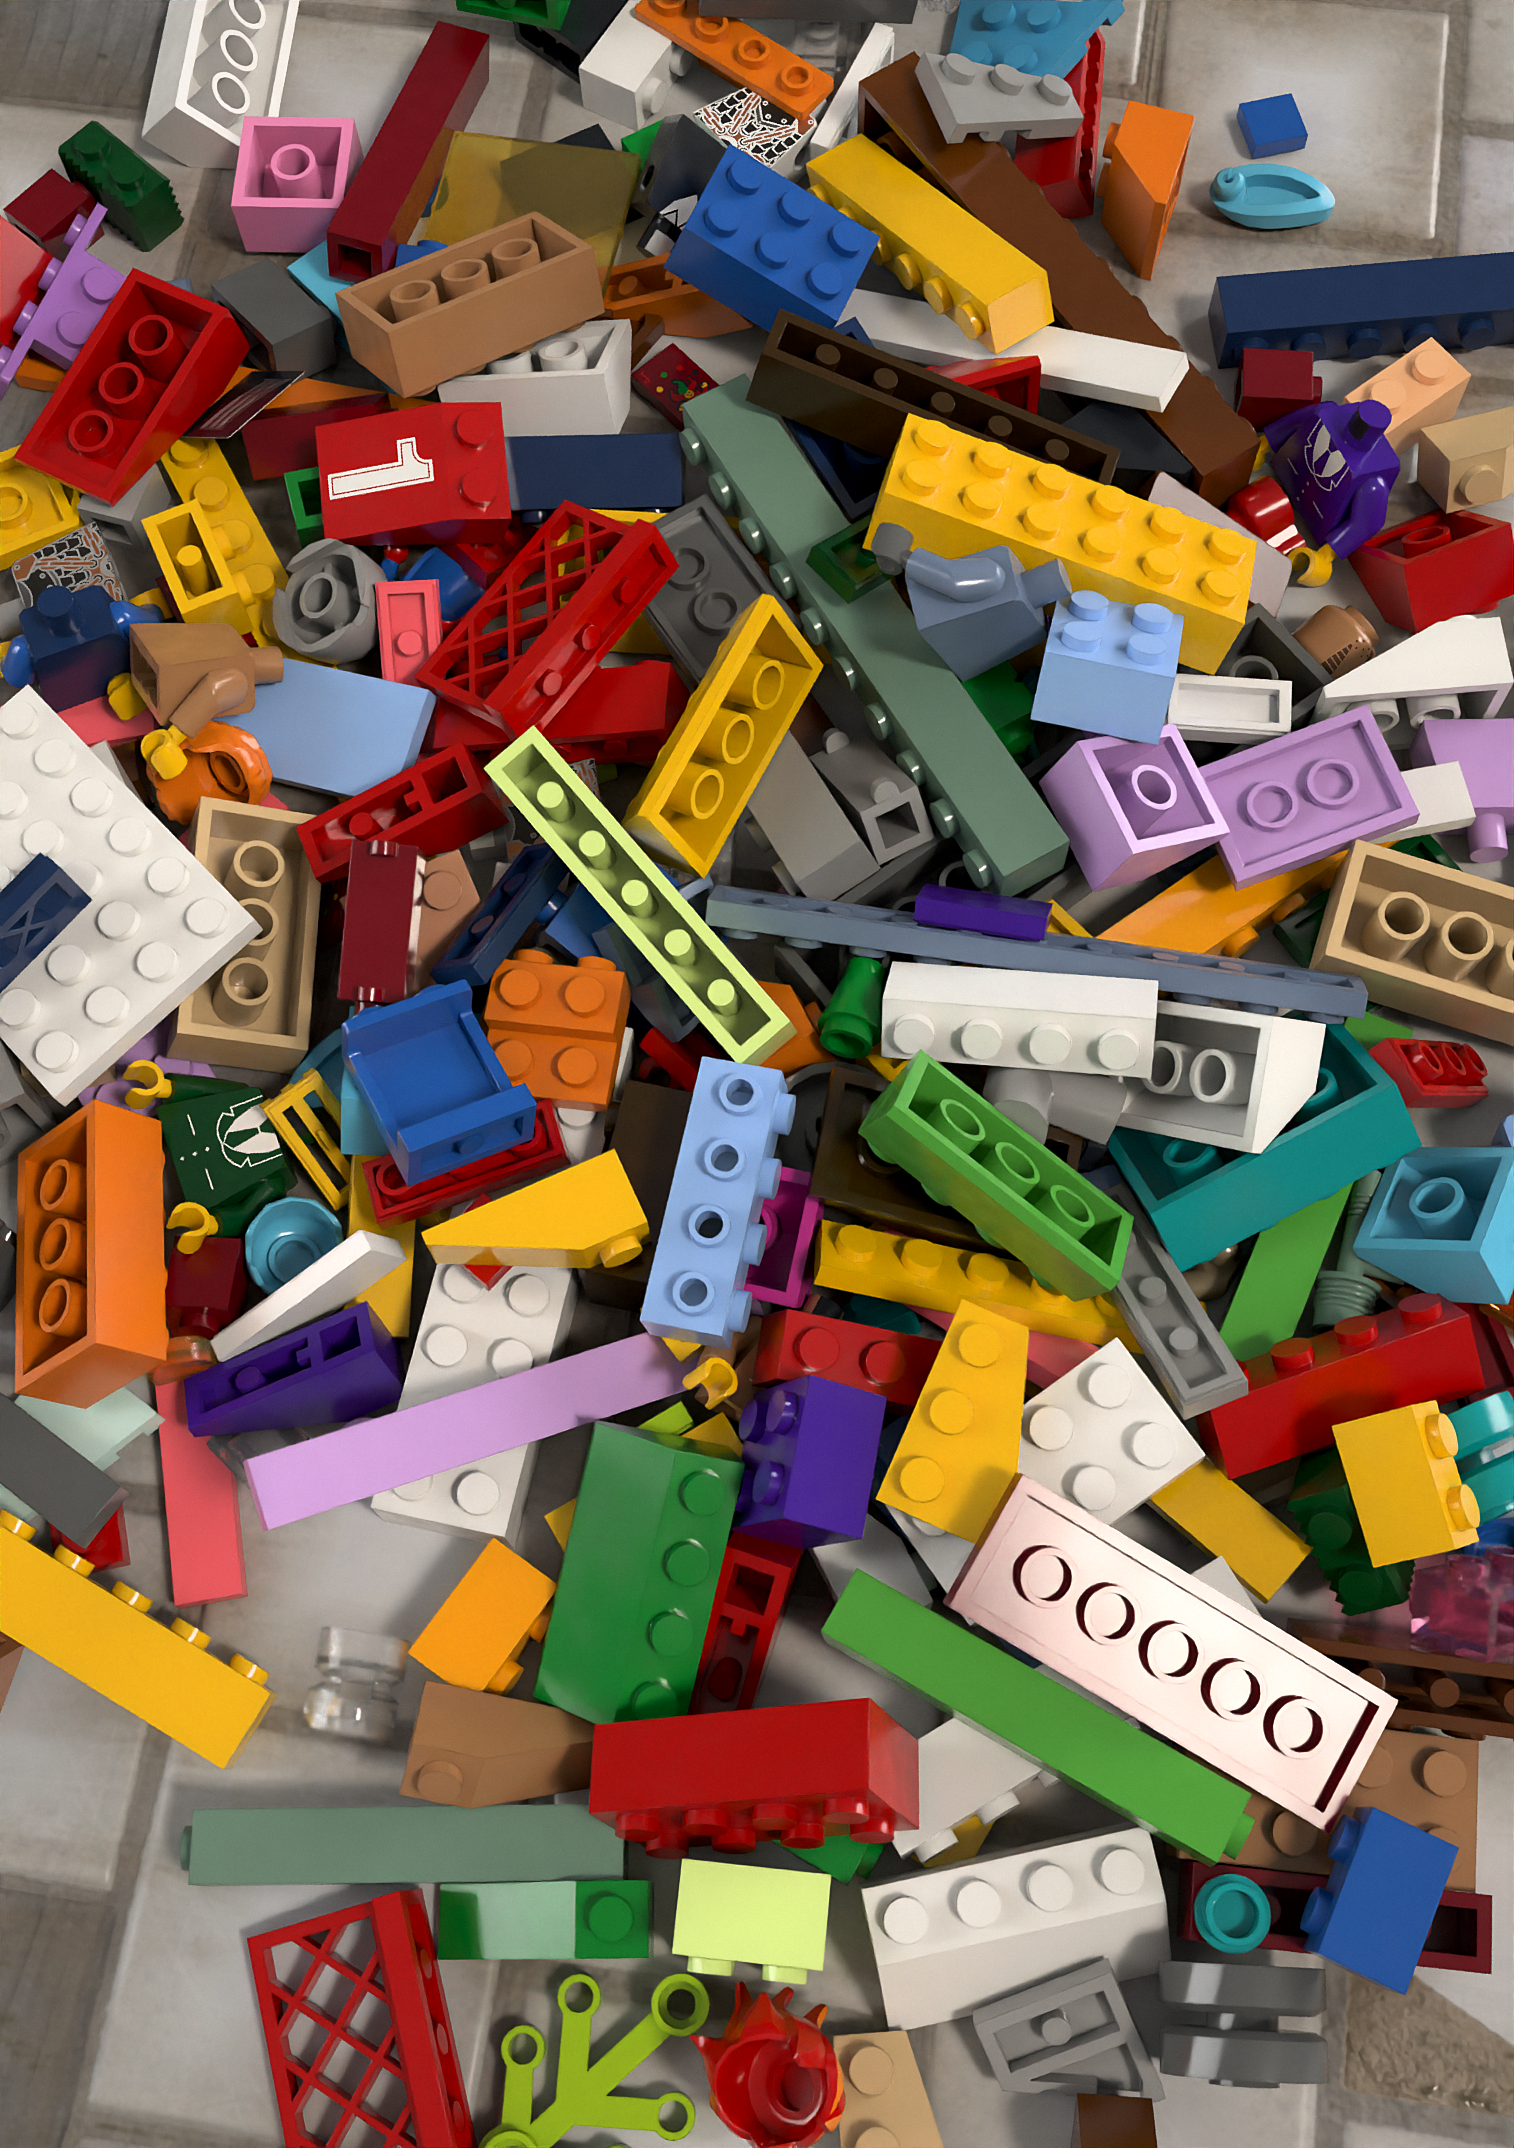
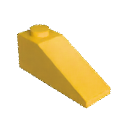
[421,1149,652,1268]

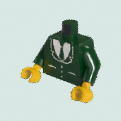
[122,1060,316,1254]

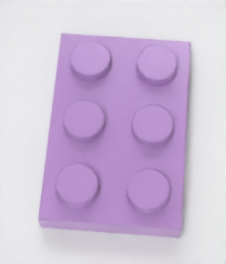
[1198,704,1420,891]

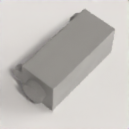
[808,728,935,865]

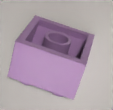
[1039,723,1230,892]

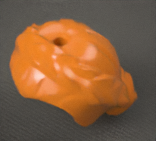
[146,720,273,825]

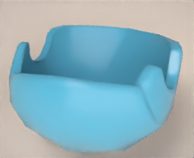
[244,1196,344,1296]

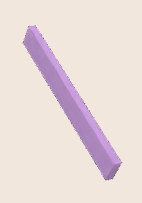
[243,1298,764,1532]

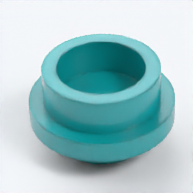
[1194,1874,1271,1954]

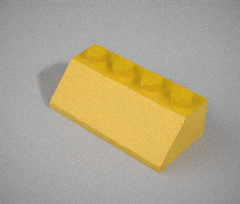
[620,593,824,879]

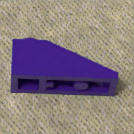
[184,1301,406,1437]

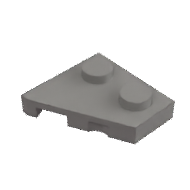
[972,1958,1166,2103]

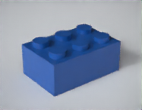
[663,144,880,332]

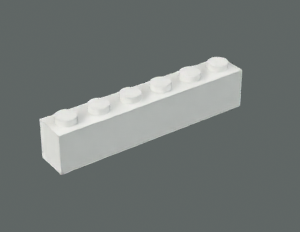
[892,1556,1262,1864]

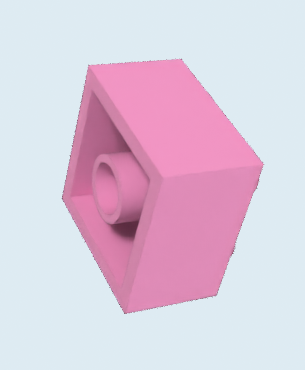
[231,116,364,253]

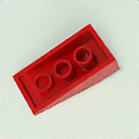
[13,268,251,507]

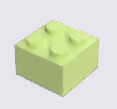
[672,1858,831,1985]

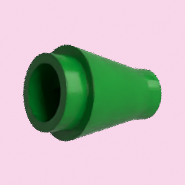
[817,957,886,1059]

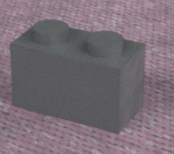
[210,258,337,385]

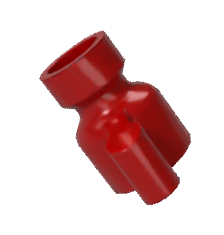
[1225,475,1307,557]

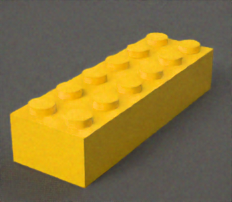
[862,413,1257,676]

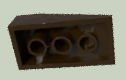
[806,1066,1083,1263]

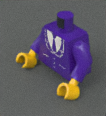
[1252,400,1400,587]

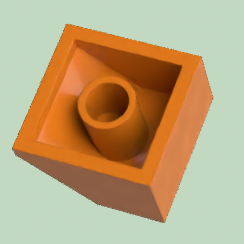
[1096,100,1195,281]

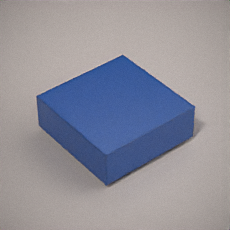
[1236,93,1308,159]

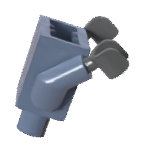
[870,523,1072,682]

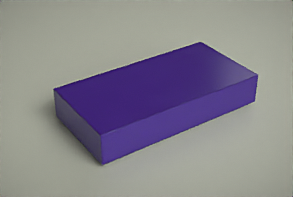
[913,883,1053,942]

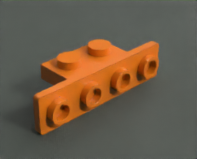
[635,0,834,120]

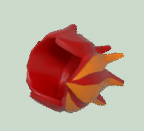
[689,1981,846,2148]

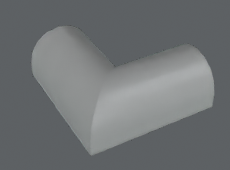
[982,1066,1128,1145]

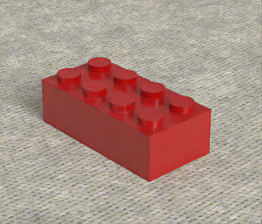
[589,1697,919,1859]

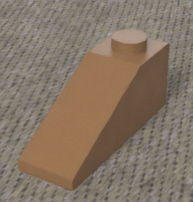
[399,1680,596,1809]

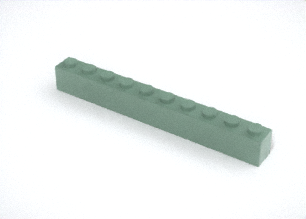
[679,373,1070,897]

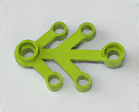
[478,1973,711,2148]

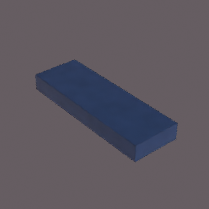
[429,842,570,987]

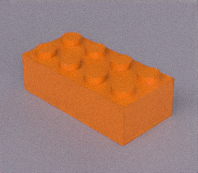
[15,1099,169,1409]

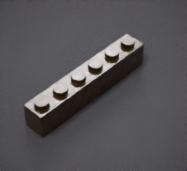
[745,308,1121,485]

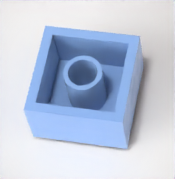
[1030,590,1185,745]

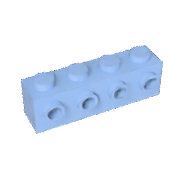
[640,1056,796,1350]

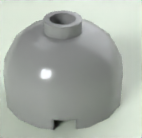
[272,538,388,665]

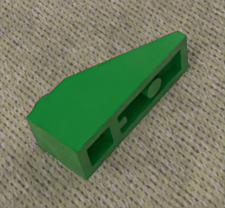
[438,1880,654,1960]

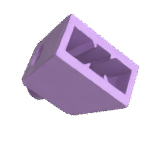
[1409,718,1514,863]

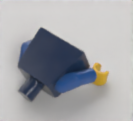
[0,585,174,713]

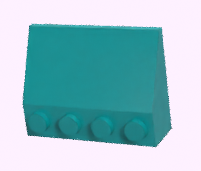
[1107,1009,1422,1273]

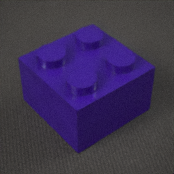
[730,1375,887,1550]

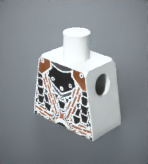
[693,87,829,184]

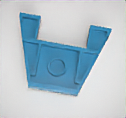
[949,0,1125,79]

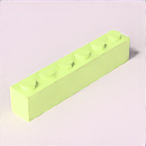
[484,725,798,1066]

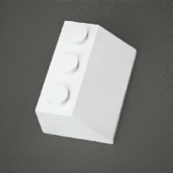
[437,319,632,437]
[1109,1000,1326,1154]

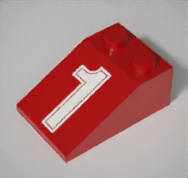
[315,402,512,546]

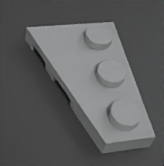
[914,51,1084,144]

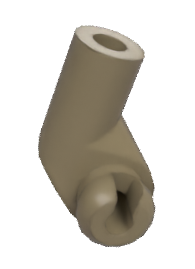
[1181,1242,1243,1302]

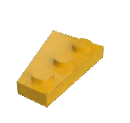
[875,1299,1030,1544]

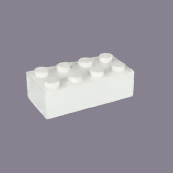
[885,1337,1206,1626]

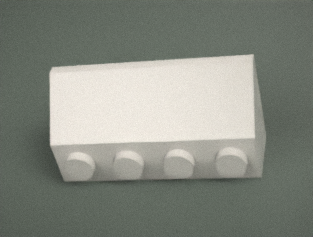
[141,0,299,169]
[858,1821,1171,2031]

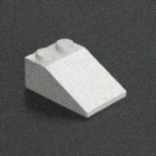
[1308,615,1514,750]

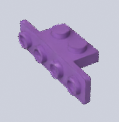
[0,203,127,403]

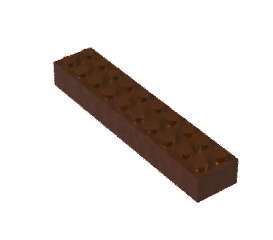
[857,51,1261,513]

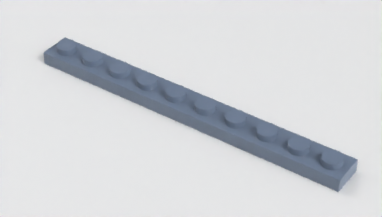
[705,885,1369,1024]

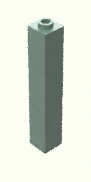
[180,1804,629,1886]

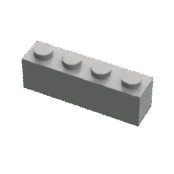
[744,729,881,901]

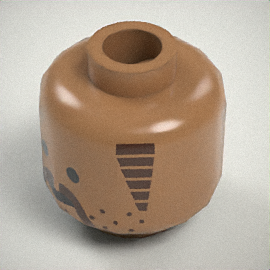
[1291,605,1379,680]

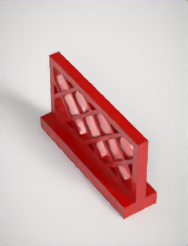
[414,499,680,742]
[247,1888,478,2148]

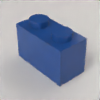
[1300,1807,1459,1995]

